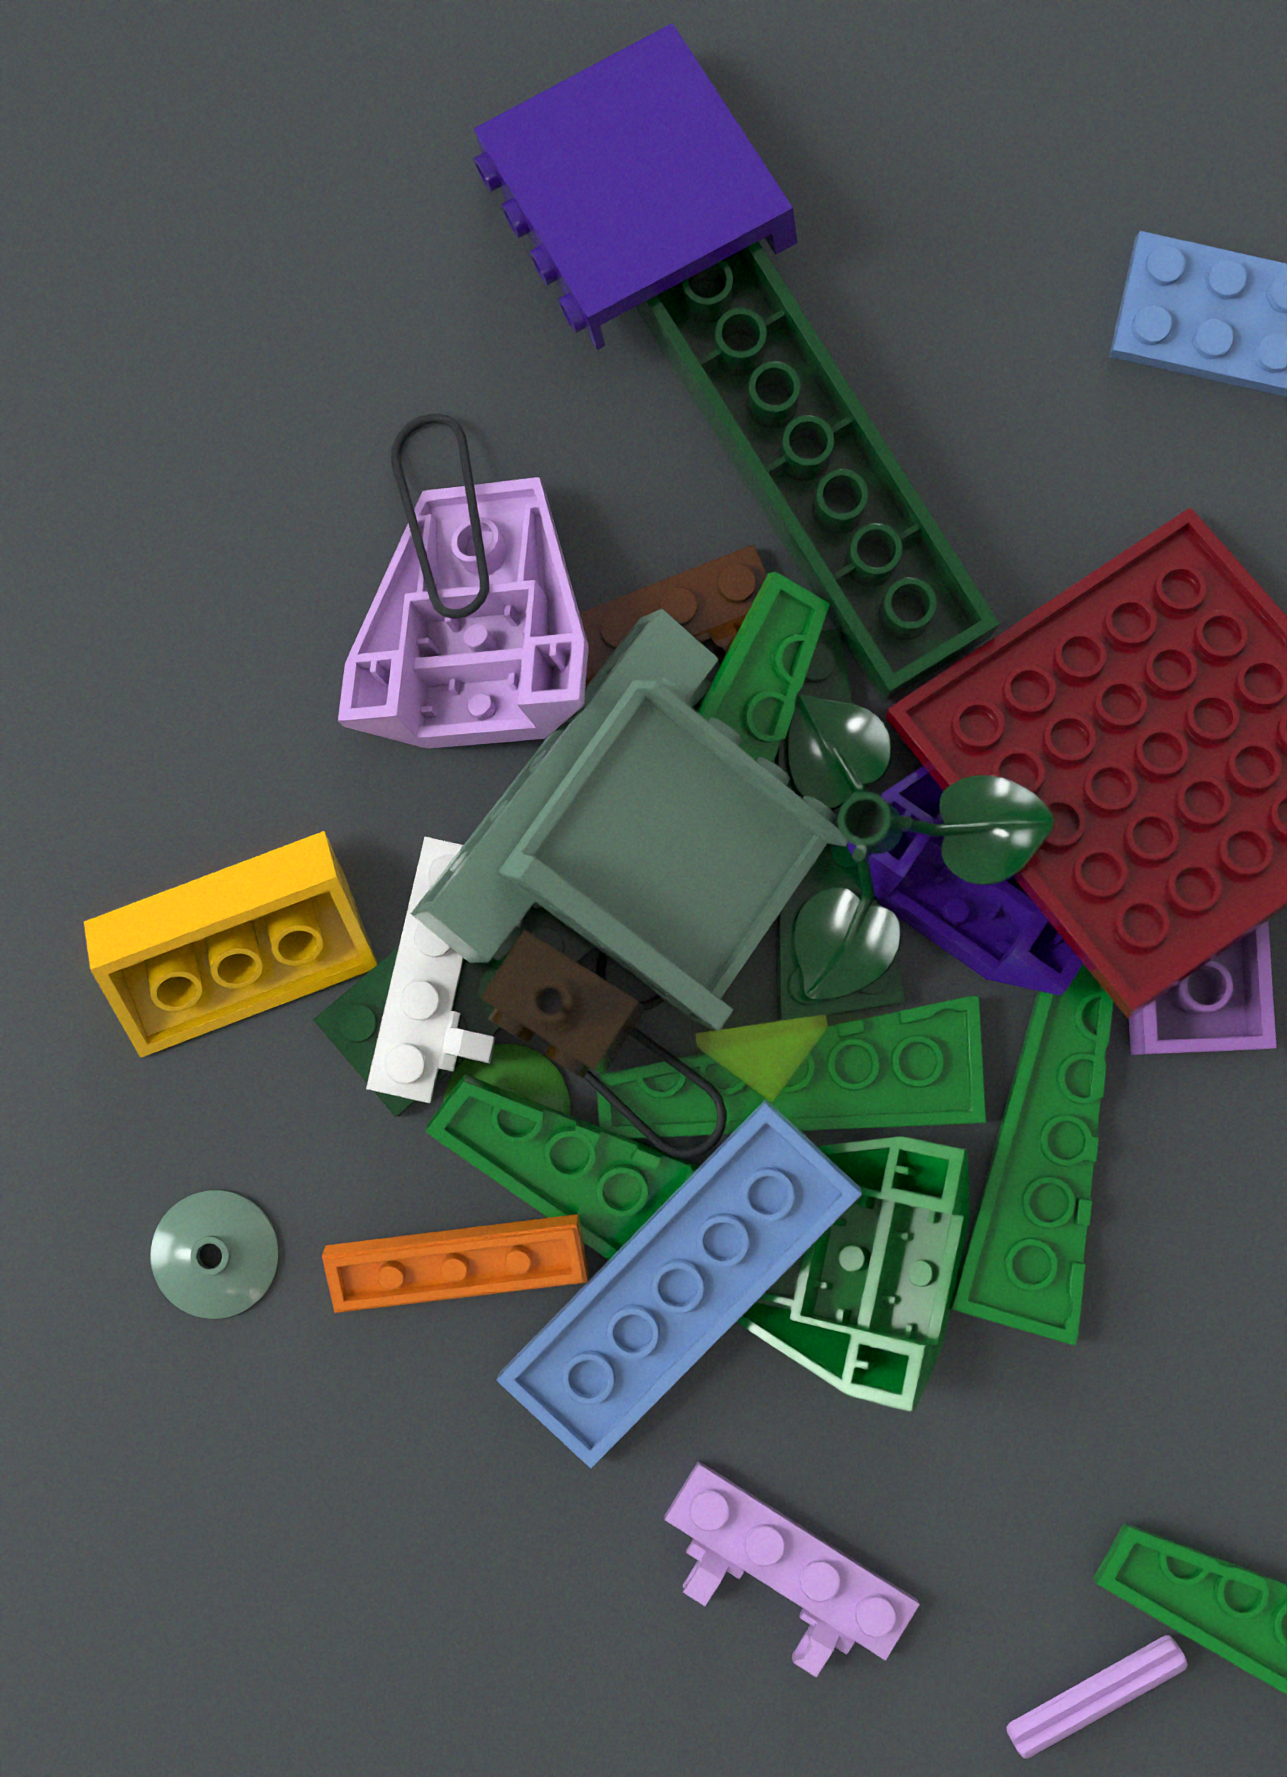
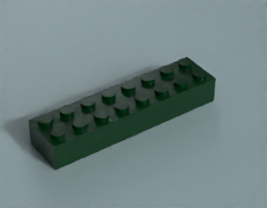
[636,241,1000,703]

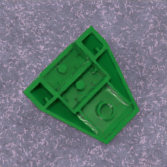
[736,1136,970,1412]

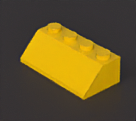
[84,831,378,1058]

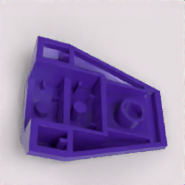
[846,766,1083,996]

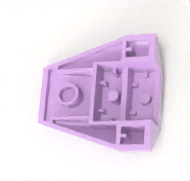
[338,477,589,749]

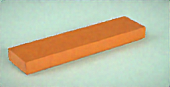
[322,1214,589,1313]

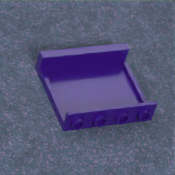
[473,23,798,350]

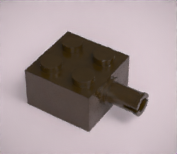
[481,930,645,1078]

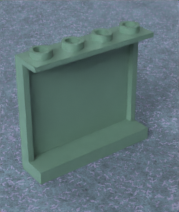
[498,678,848,1031]

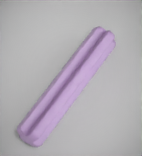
[1007,1635,1188,1758]

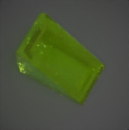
[694,1014,828,1102]

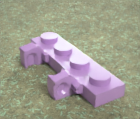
[664,1461,920,1677]

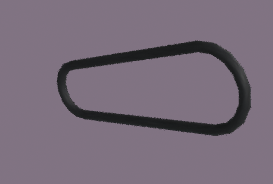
[391,413,489,619]
[537,1027,727,1158]

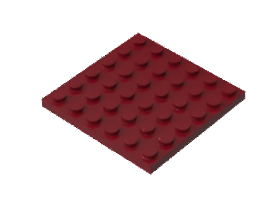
[886,507,1287,1019]

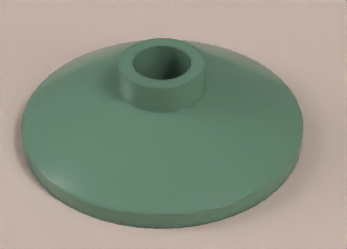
[151,1190,279,1319]

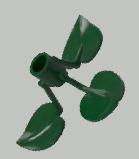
[788,694,1055,1000]

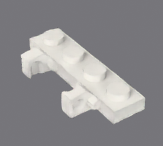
[366,837,524,1103]

